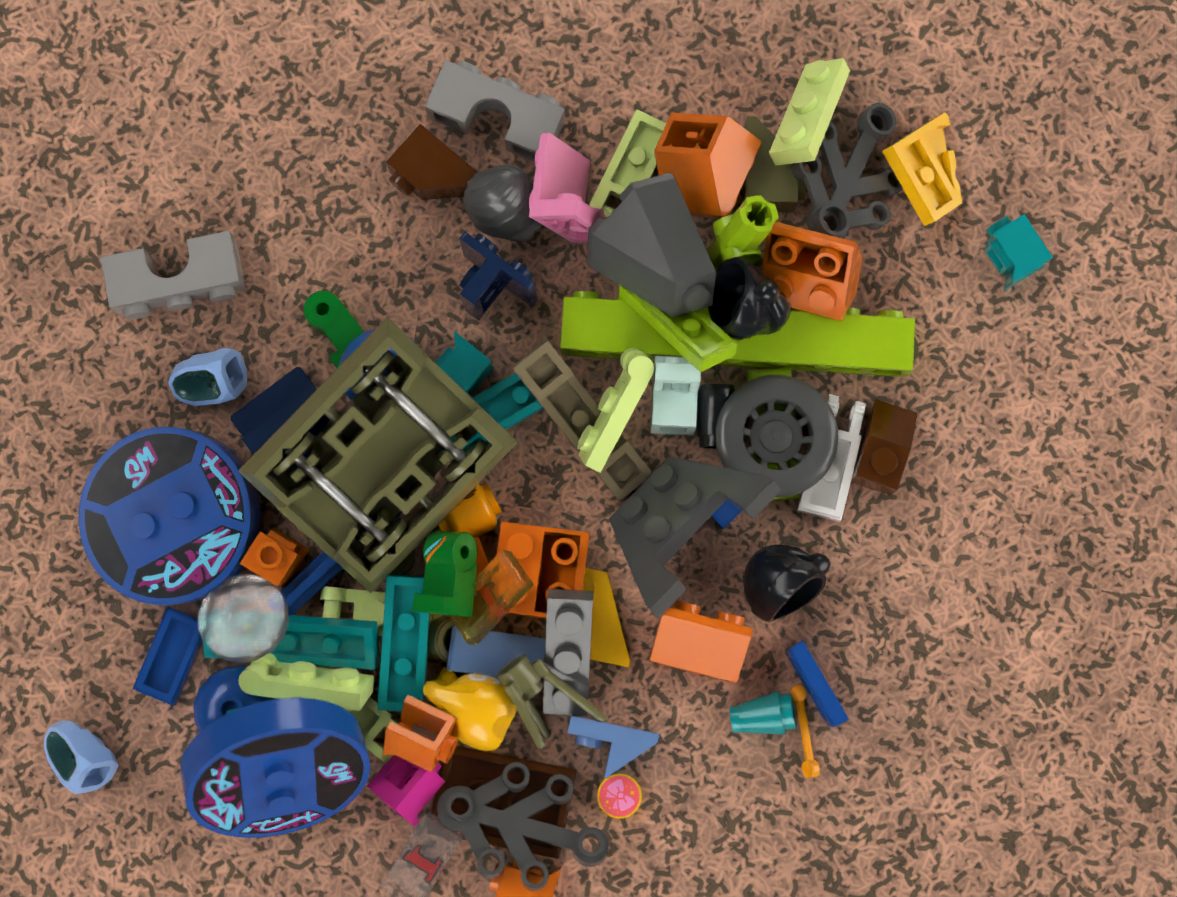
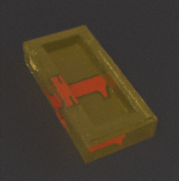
[449,550,534,645]

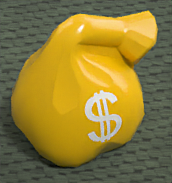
[423,667,517,751]

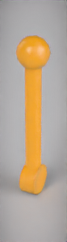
[790,684,820,778]

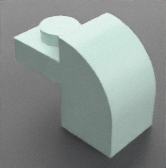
[650,356,701,436]

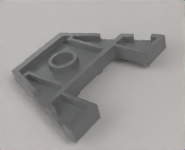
[609,456,781,618]

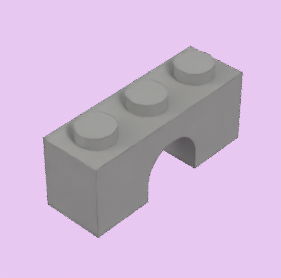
[425,60,565,162]
[100,231,246,319]

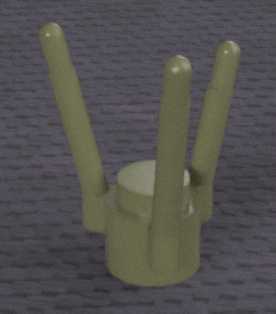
[496,654,607,749]

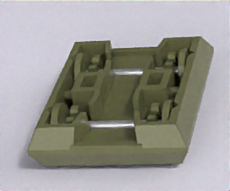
[238,317,518,593]

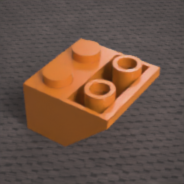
[654,113,762,219]
[762,222,862,321]
[489,521,590,619]
[649,600,753,683]

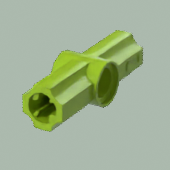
[706,195,779,271]

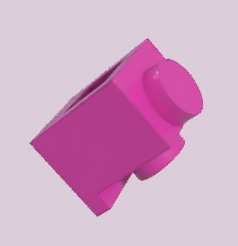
[367,755,445,827]

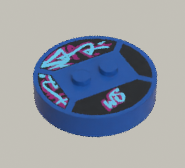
[79,427,261,605]
[180,698,370,838]

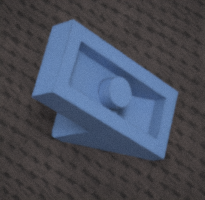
[567,715,659,778]

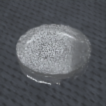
[198,574,289,663]

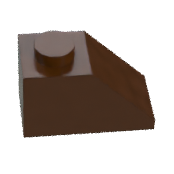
[386,124,478,200]
[851,399,917,495]

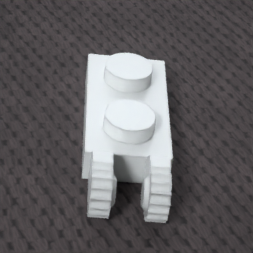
[797,394,866,522]

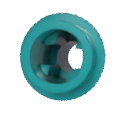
[729,690,797,735]

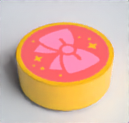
[597,773,642,819]

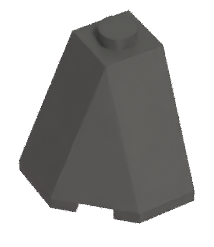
[587,172,716,317]

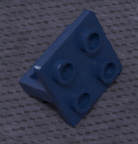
[459,231,538,321]
[230,367,330,471]

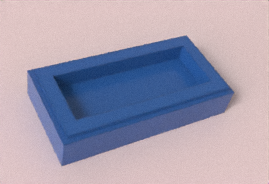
[132,607,203,706]
[785,641,849,727]

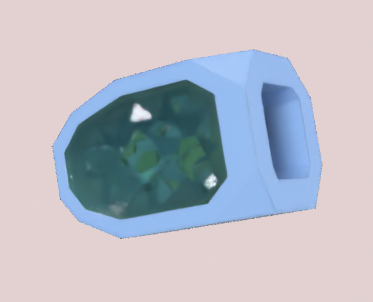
[168,348,247,406]
[44,720,119,795]

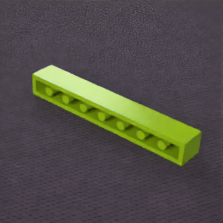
[560,291,915,377]

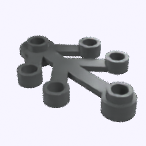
[791,103,903,239]
[437,762,609,892]

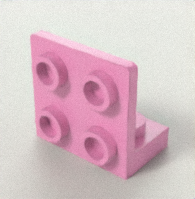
[529,133,607,243]

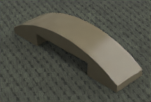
[511,339,653,501]

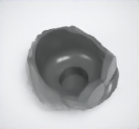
[463,165,541,242]

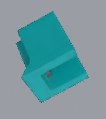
[984,214,1053,291]
[435,331,494,396]

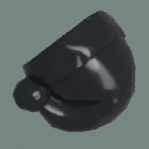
[708,257,791,341]
[743,544,831,623]

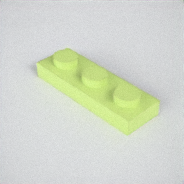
[769,58,850,166]

